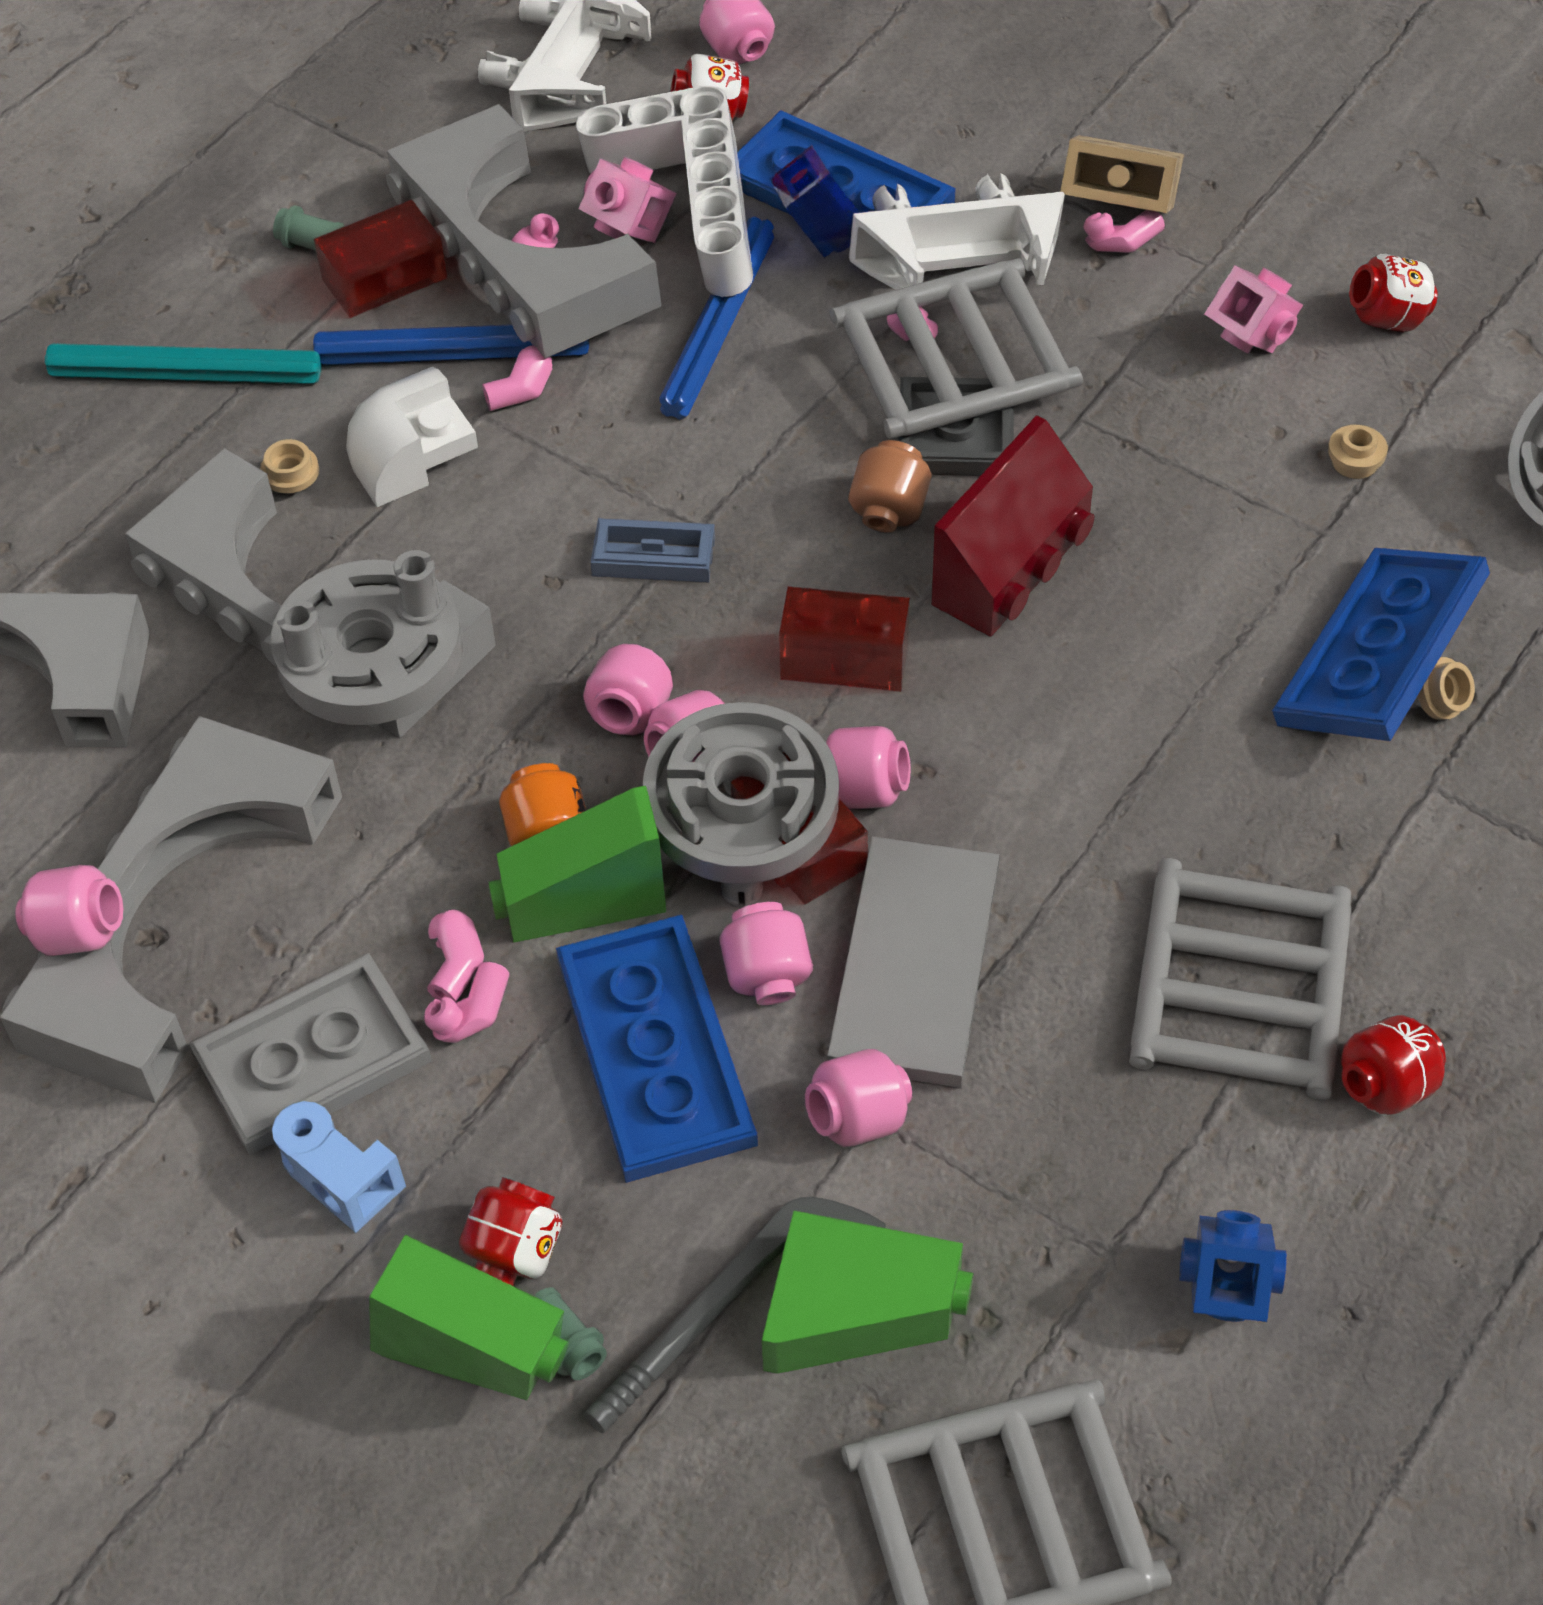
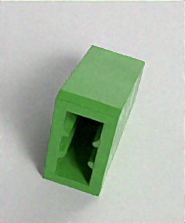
[488,786,666,942]
[762,1211,974,1374]
[369,1235,569,1400]

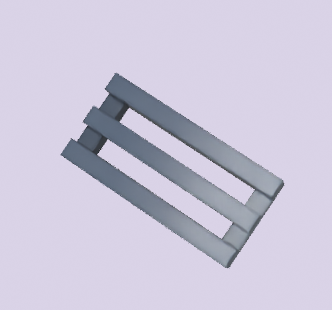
[591,518,715,582]

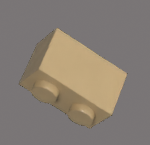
[1060,135,1184,213]

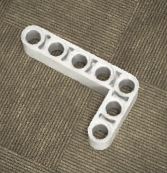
[576,86,753,297]

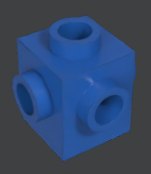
[1179,1210,1287,1322]

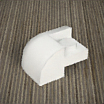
[346,367,478,507]

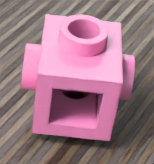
[578,157,677,243]
[1204,265,1303,353]

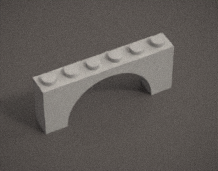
[386,104,662,358]
[125,448,496,738]
[0,592,150,747]
[0,716,342,1103]

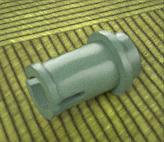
[273,205,346,257]
[535,1287,607,1380]

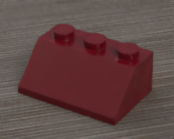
[931,415,1095,637]

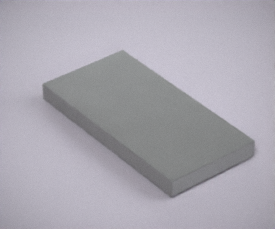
[827,836,1000,1088]

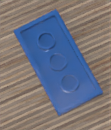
[737,110,956,242]
[1272,548,1490,741]
[556,914,758,1183]

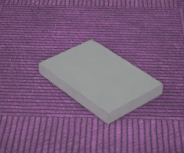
[189,953,432,1156]

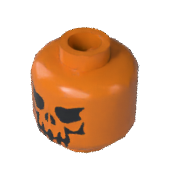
[499,763,586,846]

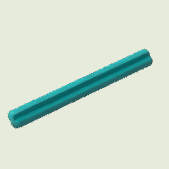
[45,343,321,384]

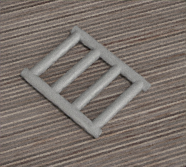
[830,258,1083,440]
[1129,858,1351,1100]
[841,1379,1172,1605]

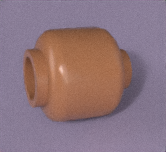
[848,440,932,532]

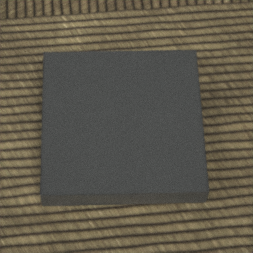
[898,377,1014,476]

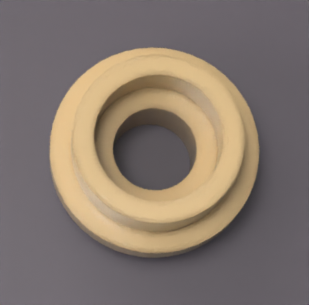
[1328,425,1388,479]
[260,439,319,493]
[1417,657,1475,720]

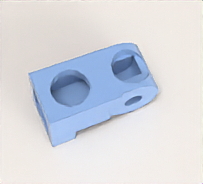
[272,1101,406,1233]

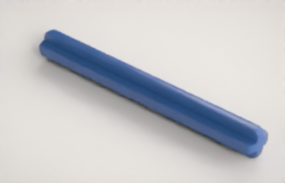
[659,216,774,420]
[313,324,590,365]

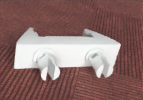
[478,0,651,131]
[849,173,1065,290]

